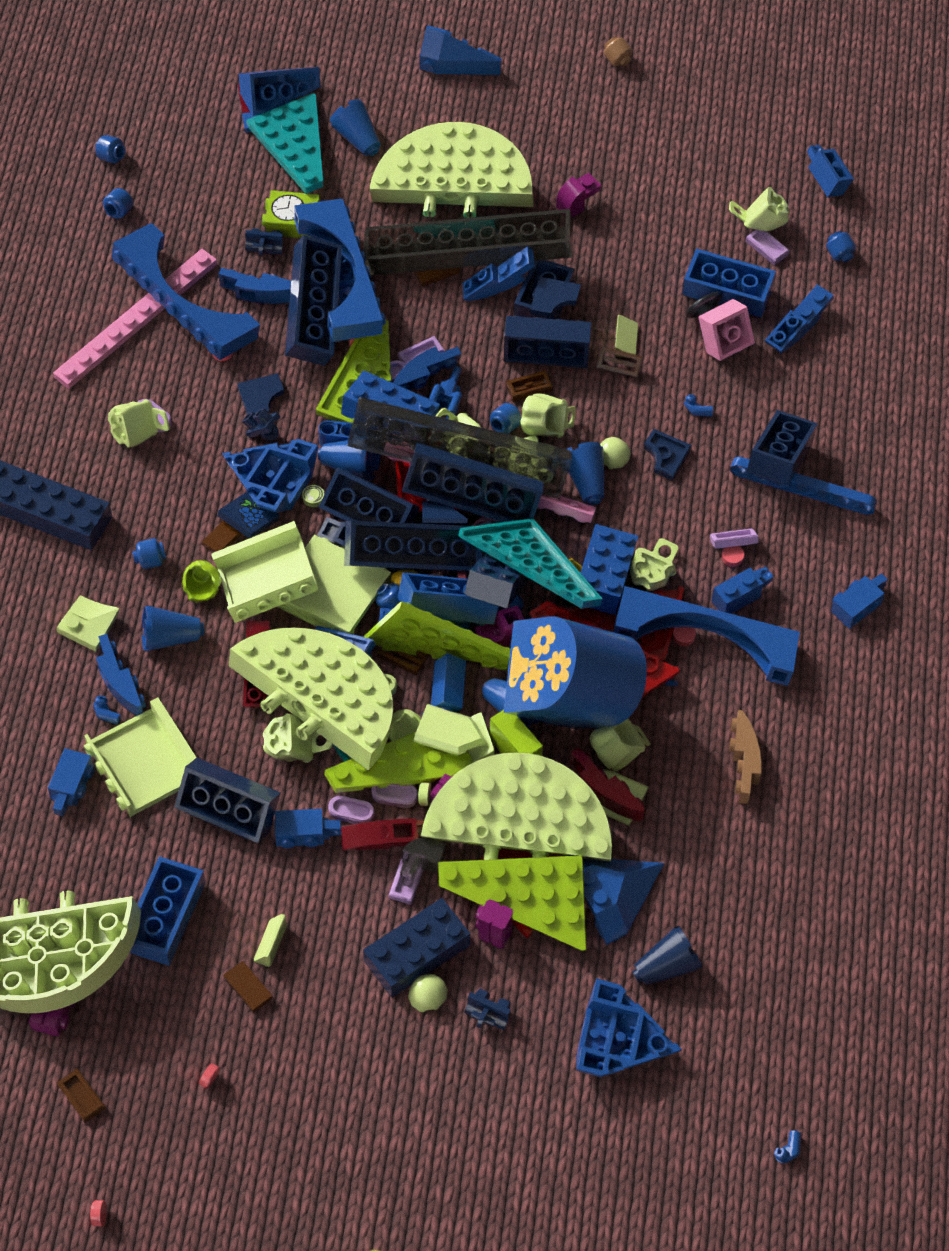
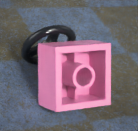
[685,292,755,361]

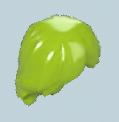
[182,560,221,603]

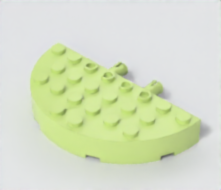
[370,122,534,219]
[228,628,393,770]
[421,753,612,862]
[0,891,141,1013]

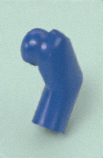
[684,394,713,417]
[93,696,121,725]
[774,1130,802,1163]

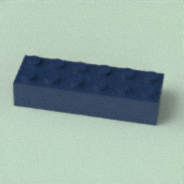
[285,235,342,366]
[402,443,543,522]
[0,460,112,550]
[344,520,482,571]

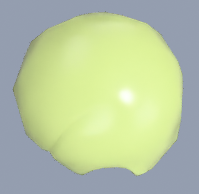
[600,437,631,470]
[389,709,421,741]
[408,974,448,1012]

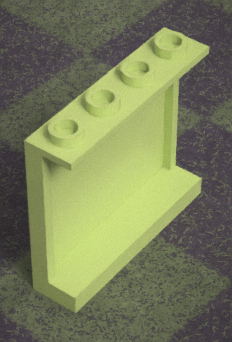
[212,521,319,623]
[277,535,391,635]
[84,698,196,817]

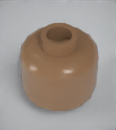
[604,37,633,67]

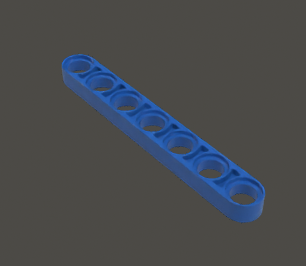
[730,457,877,515]

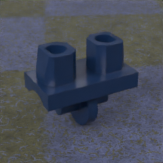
[245,228,283,256]
[242,408,281,441]
[464,988,511,1030]

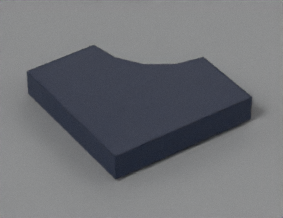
[530,277,581,318]
[237,373,284,414]
[644,429,692,481]

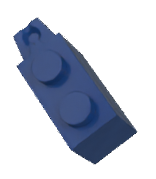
[807,145,854,197]
[711,567,773,614]
[831,573,888,629]
[48,748,95,817]
[275,809,341,848]

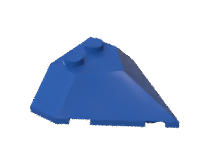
[222,439,318,513]
[583,859,664,945]
[576,978,682,1077]

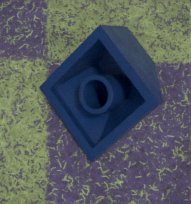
[422,499,467,526]

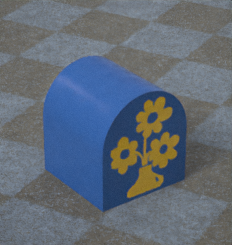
[504,616,647,729]

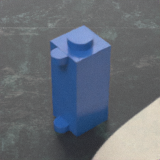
[431,653,466,712]

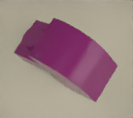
[556,173,601,220]
[473,606,525,647]

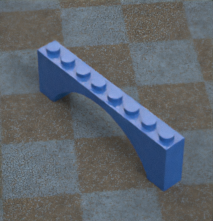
[294,199,386,342]
[112,223,260,360]
[613,586,800,686]

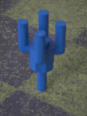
[429,366,462,425]

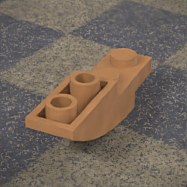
[729,710,761,804]

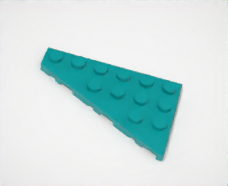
[246,93,323,194]
[458,519,603,609]

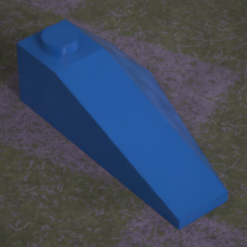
[420,25,502,75]
[239,67,321,115]

